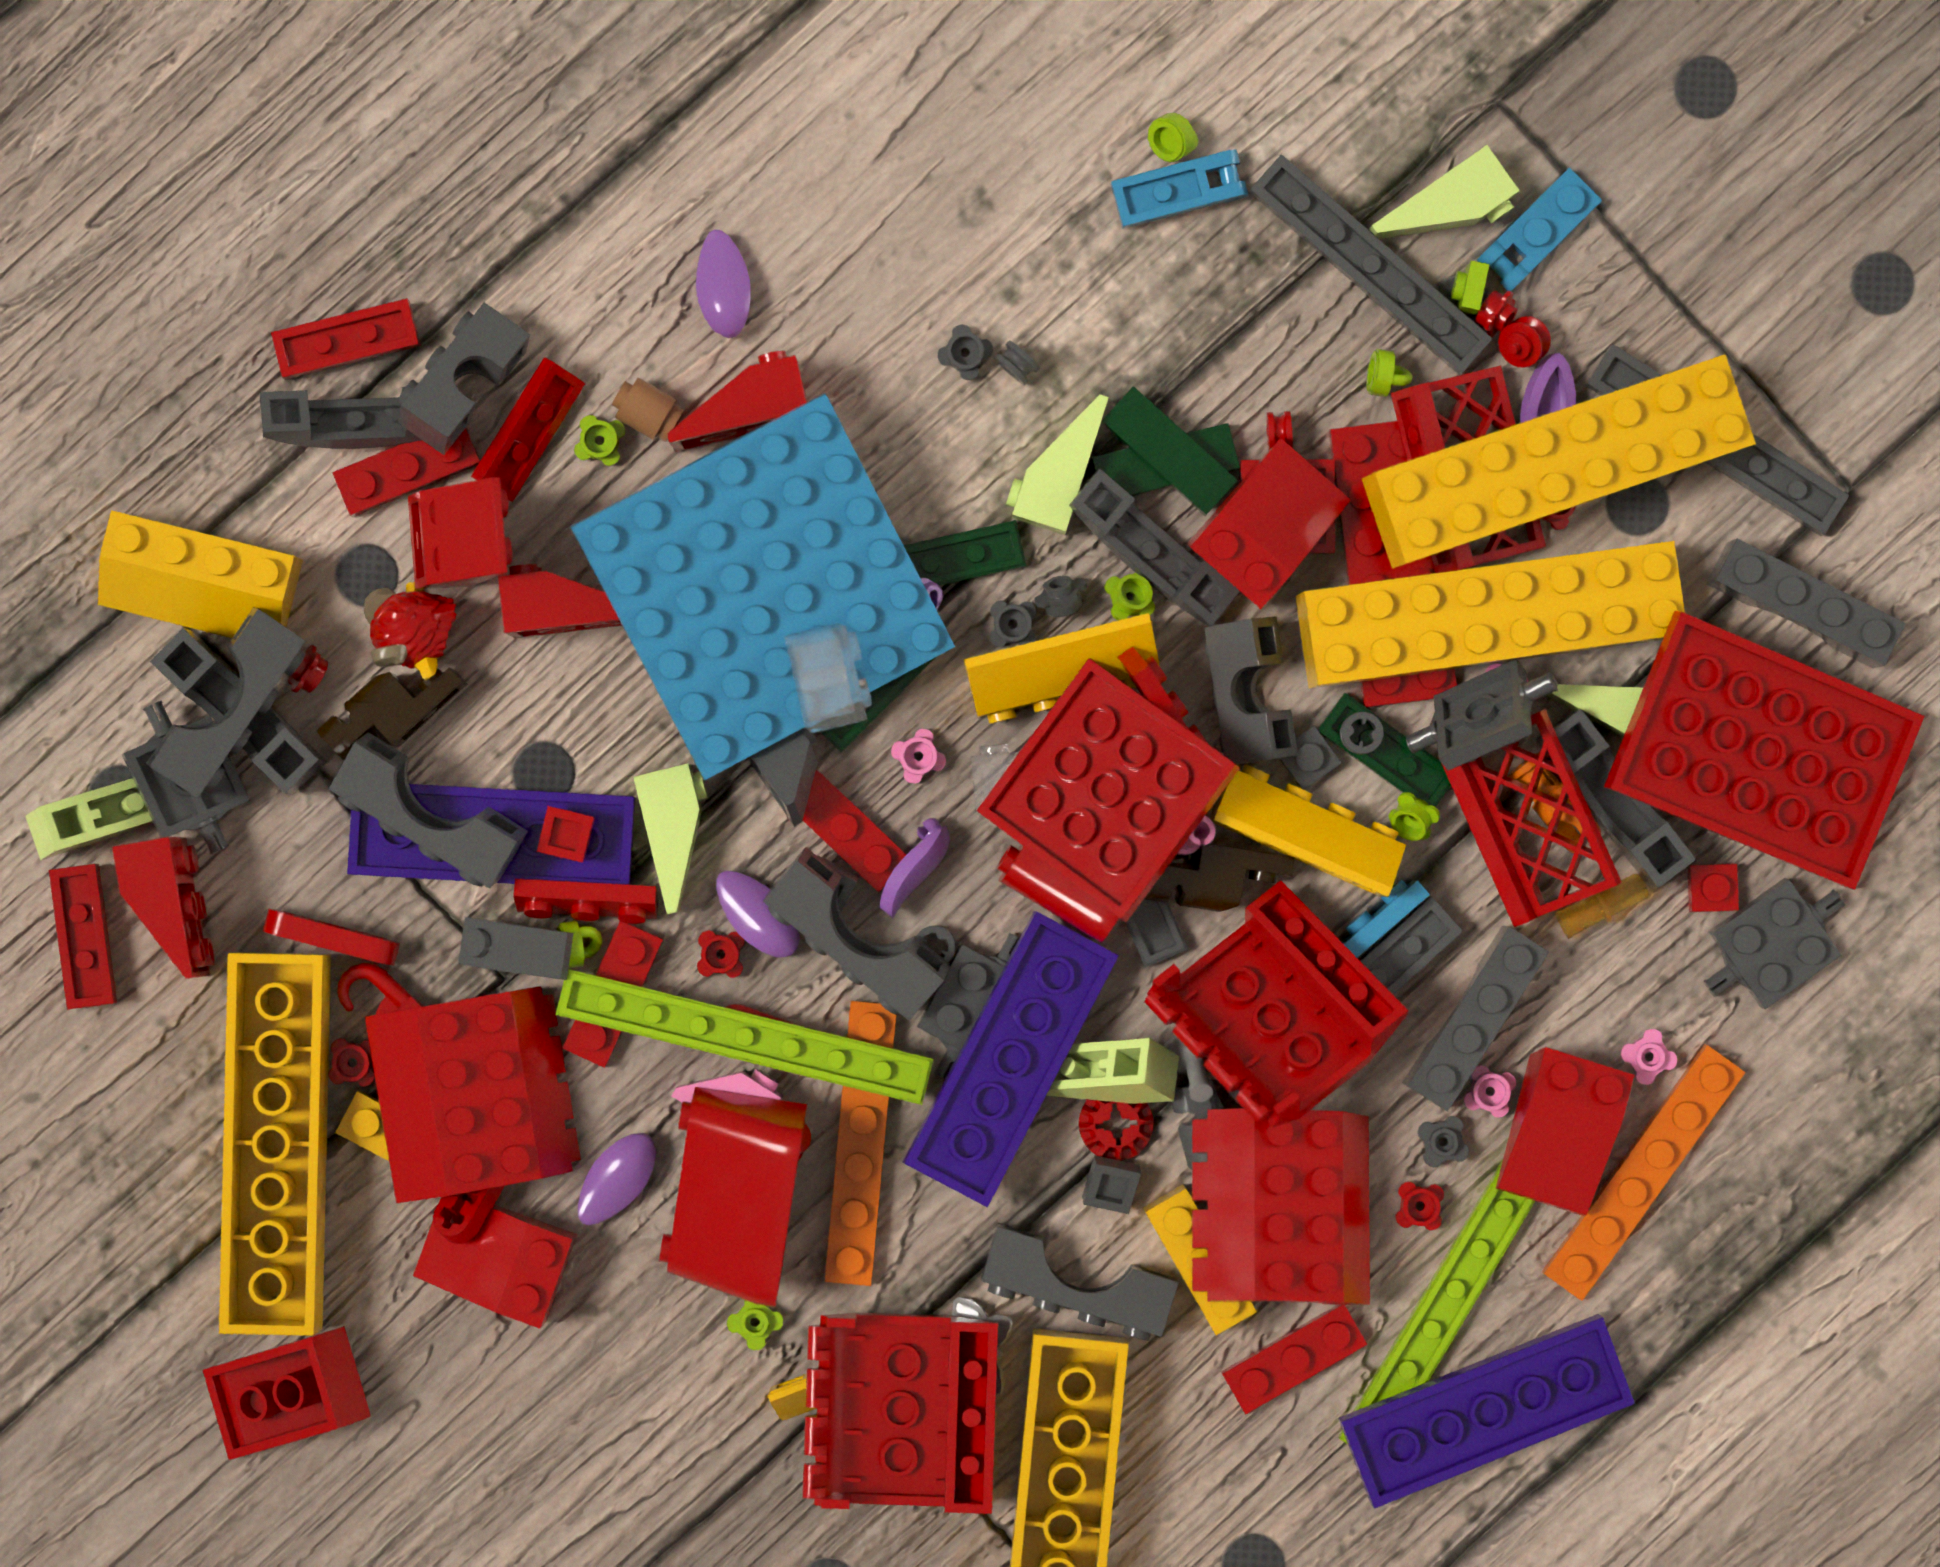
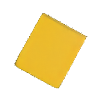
[767,1373,817,1420]

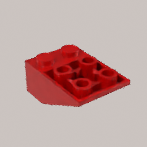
[408,477,512,590]
[112,837,215,979]

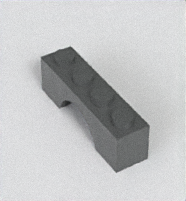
[1706,538,1906,668]
[146,607,306,798]
[150,628,327,795]
[1536,709,1696,888]
[328,732,528,889]
[763,847,951,1020]
[1402,926,1549,1111]
[981,1223,1179,1341]

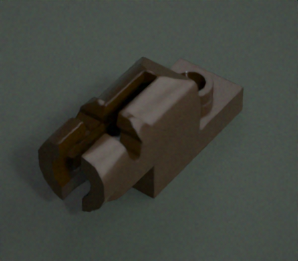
[316,667,468,761]
[1144,844,1294,912]

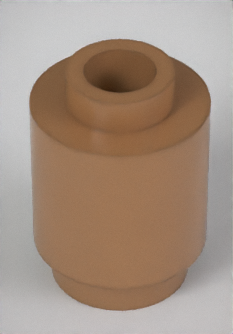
[612,377,685,442]

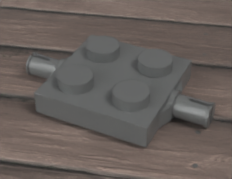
[1406,659,1558,771]
[122,701,250,854]
[1703,878,1845,1009]
[917,932,1019,1079]

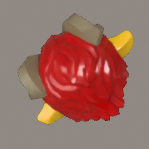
[364,582,457,680]

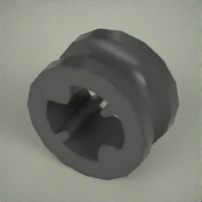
[994,340,1040,386]
[1340,712,1384,754]
[916,925,955,962]

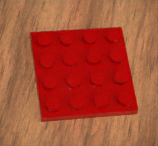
[976,658,1240,922]

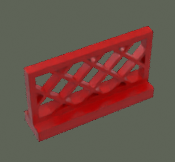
[1391,365,1546,573]
[1438,709,1622,928]

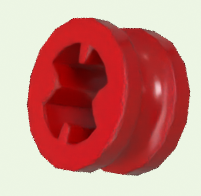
[1266,411,1293,451]

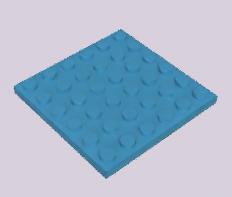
[570,393,955,780]

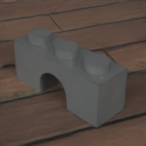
[397,302,530,455]
[1204,616,1298,765]

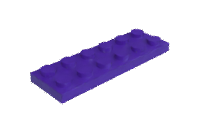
[347,784,636,885]
[902,911,1119,1208]
[1338,1314,1635,1509]

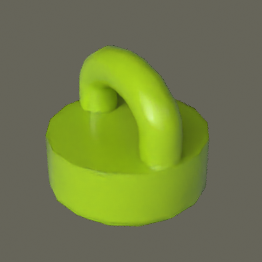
[1148,112,1198,162]
[1366,349,1413,397]
[557,921,602,969]

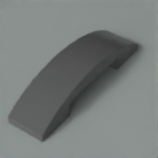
[260,387,421,449]
[1069,469,1240,627]

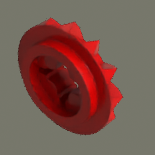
[1078,1100,1154,1161]

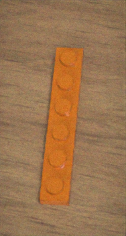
[824,1000,897,1286]
[1542,1044,1746,1301]

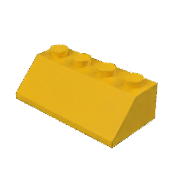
[98,510,303,638]
[964,613,1160,724]
[1209,764,1406,897]

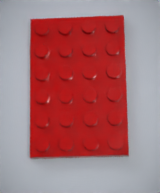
[1604,611,1925,890]

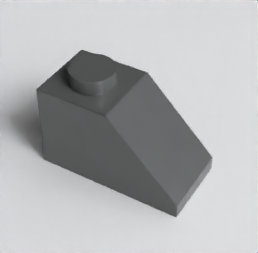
[746,726,818,827]
[458,917,574,980]

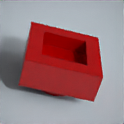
[536,806,595,863]
[1687,864,1739,912]

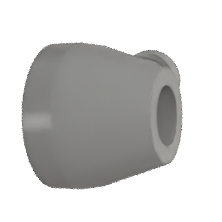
[1163,1035,1213,1102]

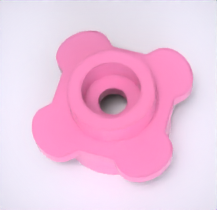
[891,729,946,784]
[1621,1029,1677,1085]
[1464,1065,1516,1118]

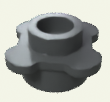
[938,325,993,380]
[1034,576,1087,617]
[989,600,1036,647]
[1417,1116,1469,1168]

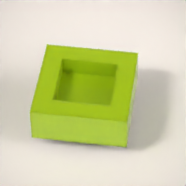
[1451,260,1490,316]

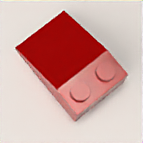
[667,350,807,452]
[1187,438,1351,609]
[498,564,622,638]
[1496,1047,1634,1216]
[413,1194,578,1329]
[202,1326,371,1460]

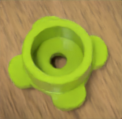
[574,415,625,466]
[1104,573,1155,620]
[1389,792,1440,841]
[727,1300,783,1350]

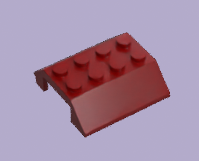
[1144,880,1408,1127]
[365,986,581,1203]
[1192,1108,1370,1305]
[802,1313,998,1514]

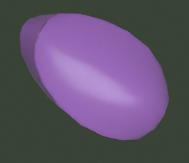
[696,229,751,338]
[1520,353,1576,423]
[880,818,950,918]
[716,871,800,958]
[578,1133,656,1225]

